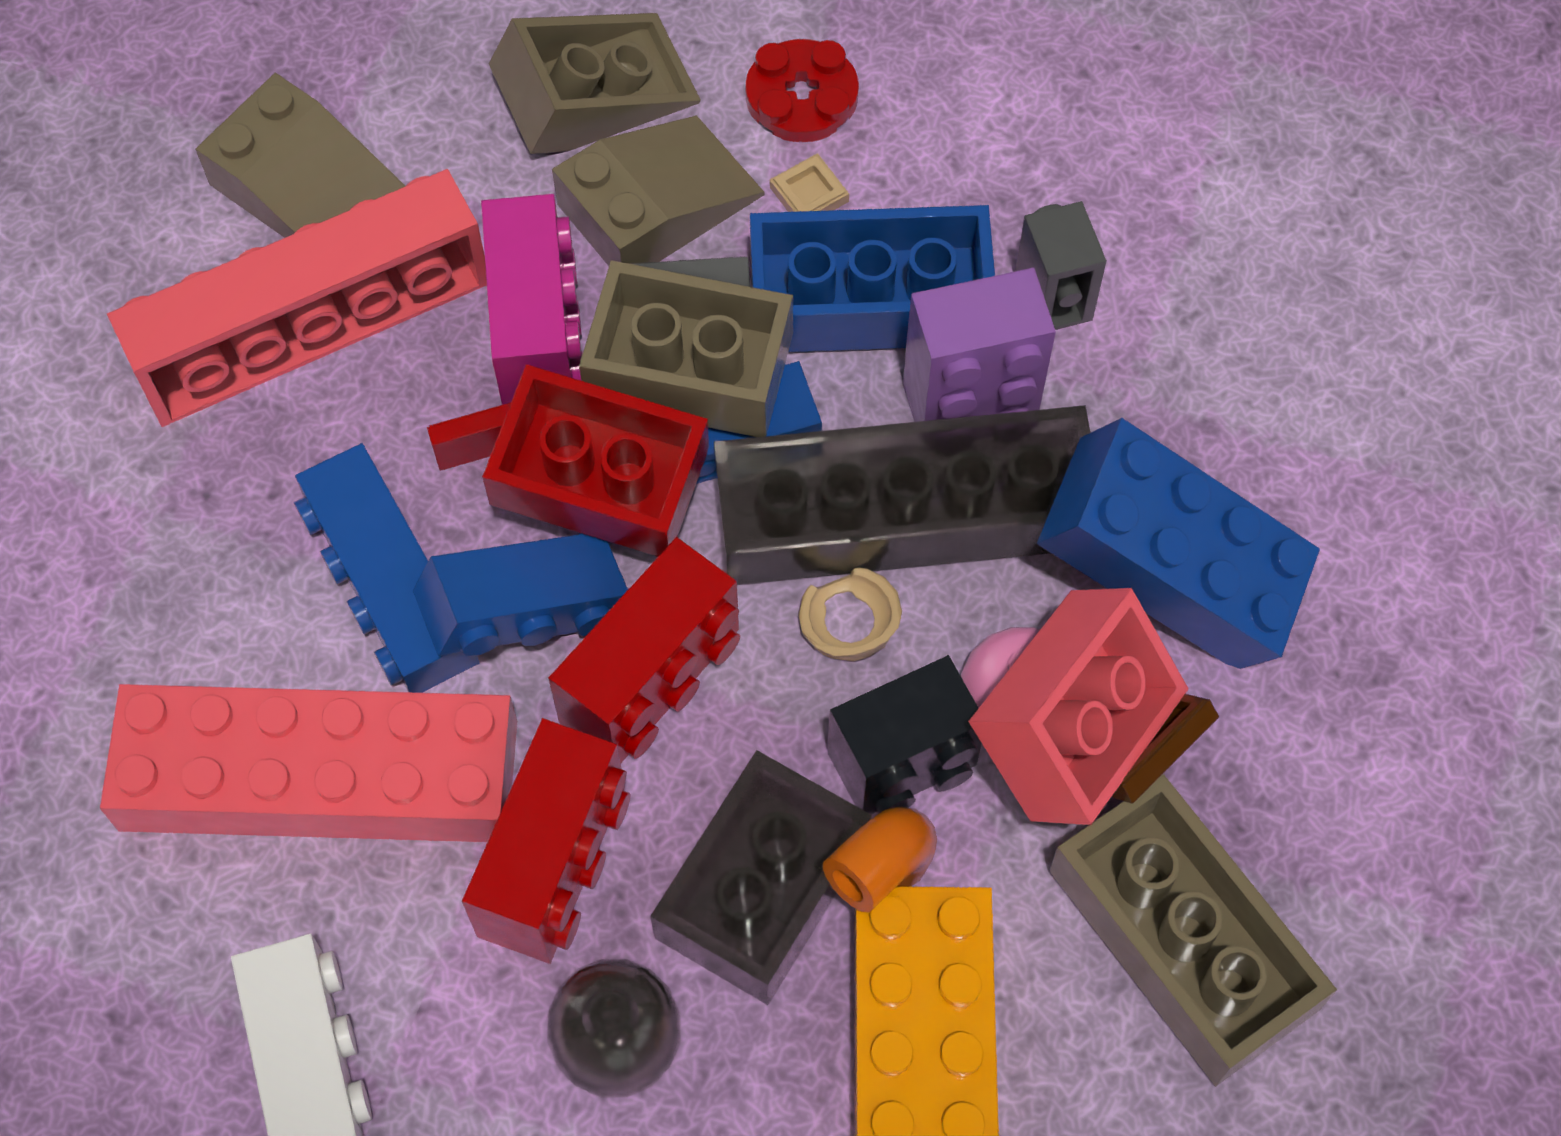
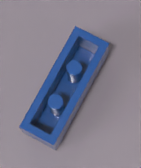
[413,534,628,656]

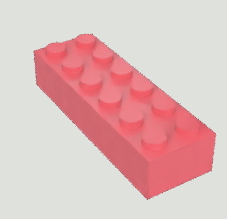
[107,169,487,427]
[100,684,518,842]

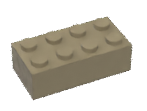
[1049,774,1337,1087]

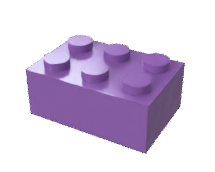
[903,268,1056,447]

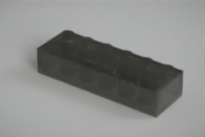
[714,405,1091,585]

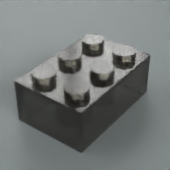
[650,750,872,1005]

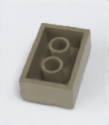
[579,260,793,439]

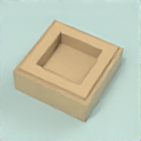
[769,153,849,212]

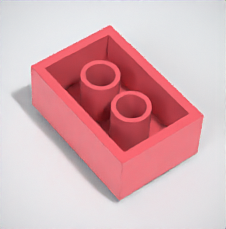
[968,588,1189,825]

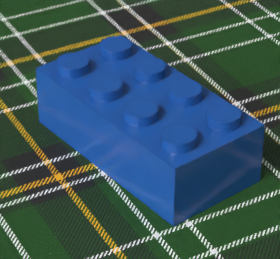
[750,205,995,352]
[1037,418,1320,669]

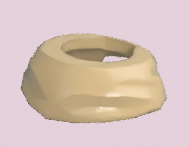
[799,567,902,661]

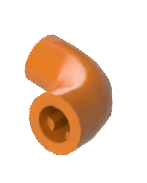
[823,807,937,912]

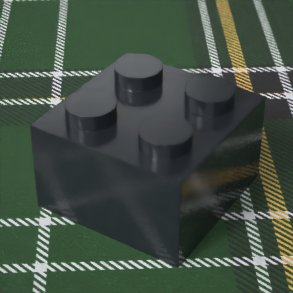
[828,655,982,819]

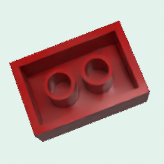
[482,364,709,557]
[548,536,740,763]
[462,718,631,964]

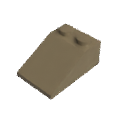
[489,13,701,154]
[195,72,405,238]
[552,115,765,266]

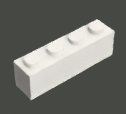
[231,934,372,1136]

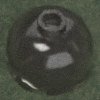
[547,959,681,1098]

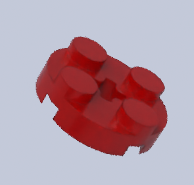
[746,39,859,142]

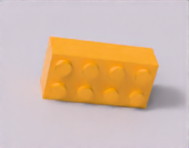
[854,887,999,1136]

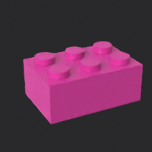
[481,194,583,405]

